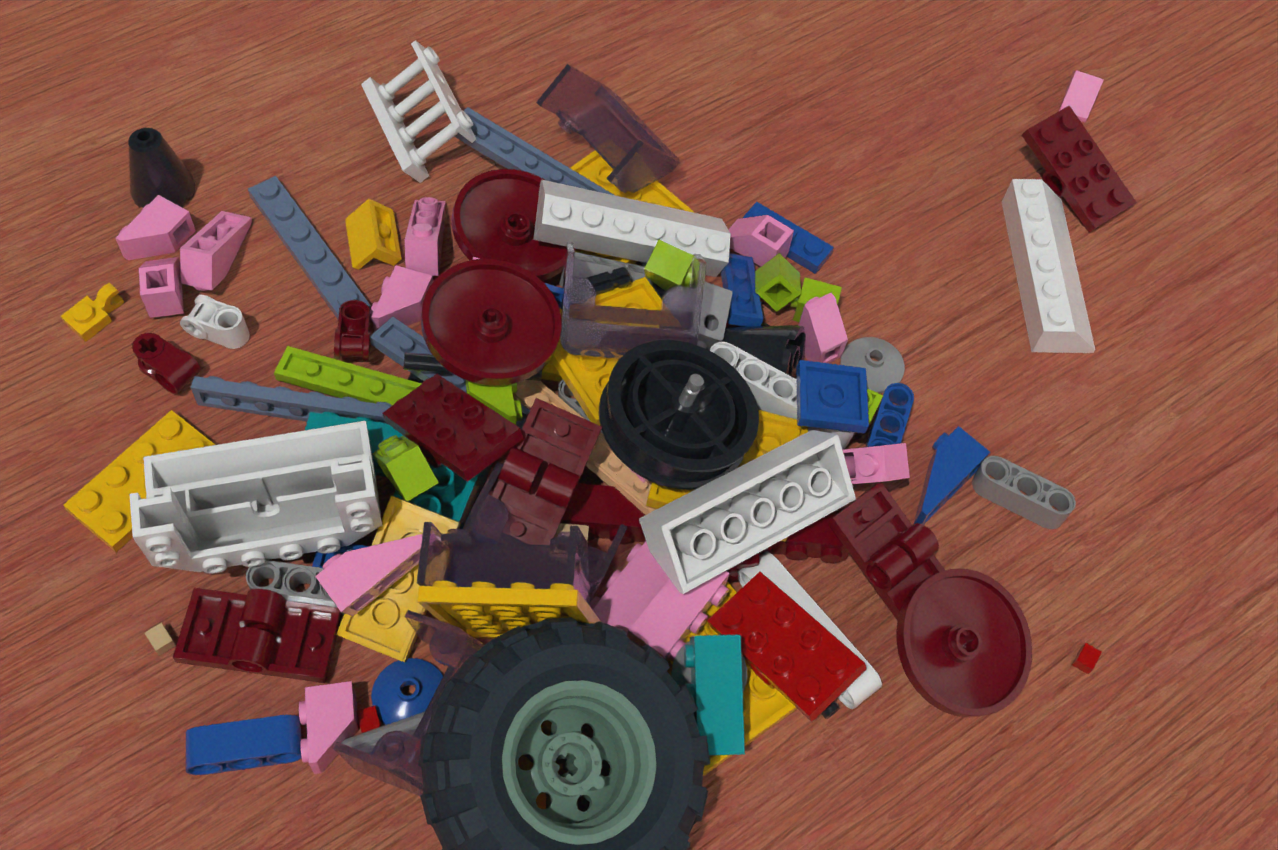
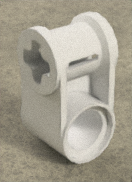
[180,295,250,349]

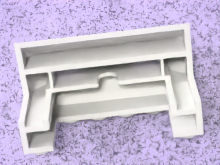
[130,421,382,574]

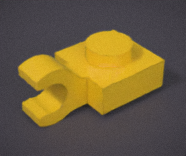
[60,283,124,342]

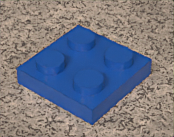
[796,360,869,433]

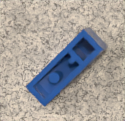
[914,426,990,525]

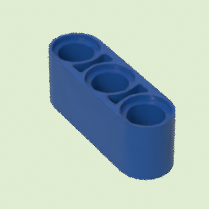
[865,383,914,447]
[185,715,302,775]

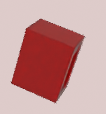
[1072,643,1102,674]
[356,705,381,733]

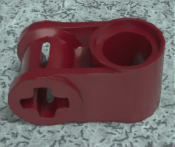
[334,300,370,361]
[132,333,201,395]

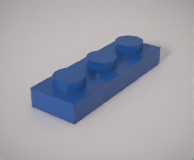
[743,202,834,274]
[721,253,763,327]

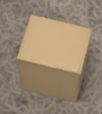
[145,623,176,656]

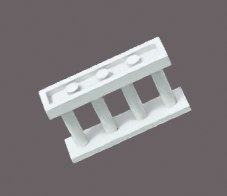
[361,40,476,183]

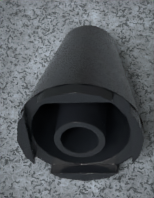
[128,128,195,208]
[722,325,806,379]

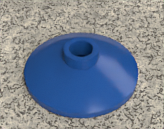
[371,658,446,725]

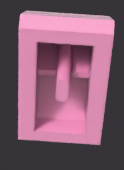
[1059,70,1104,123]

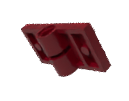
[1022,106,1137,233]
[382,373,524,482]
[476,398,602,561]
[827,482,945,621]
[173,588,342,683]

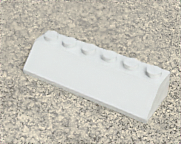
[1002,179,1095,353]
[533,180,731,277]
[639,430,856,594]

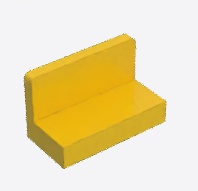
[345,199,402,270]

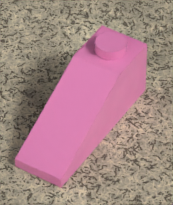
[180,211,252,291]
[315,533,441,616]

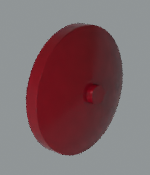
[451,169,576,281]
[421,259,562,386]
[896,568,1032,717]

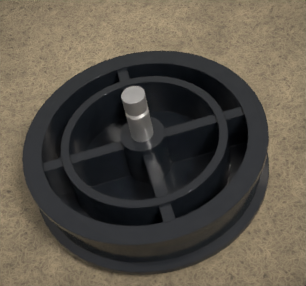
[599,340,759,490]

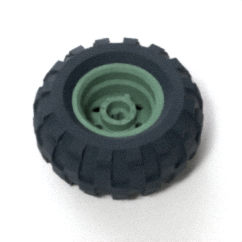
[418,617,710,850]

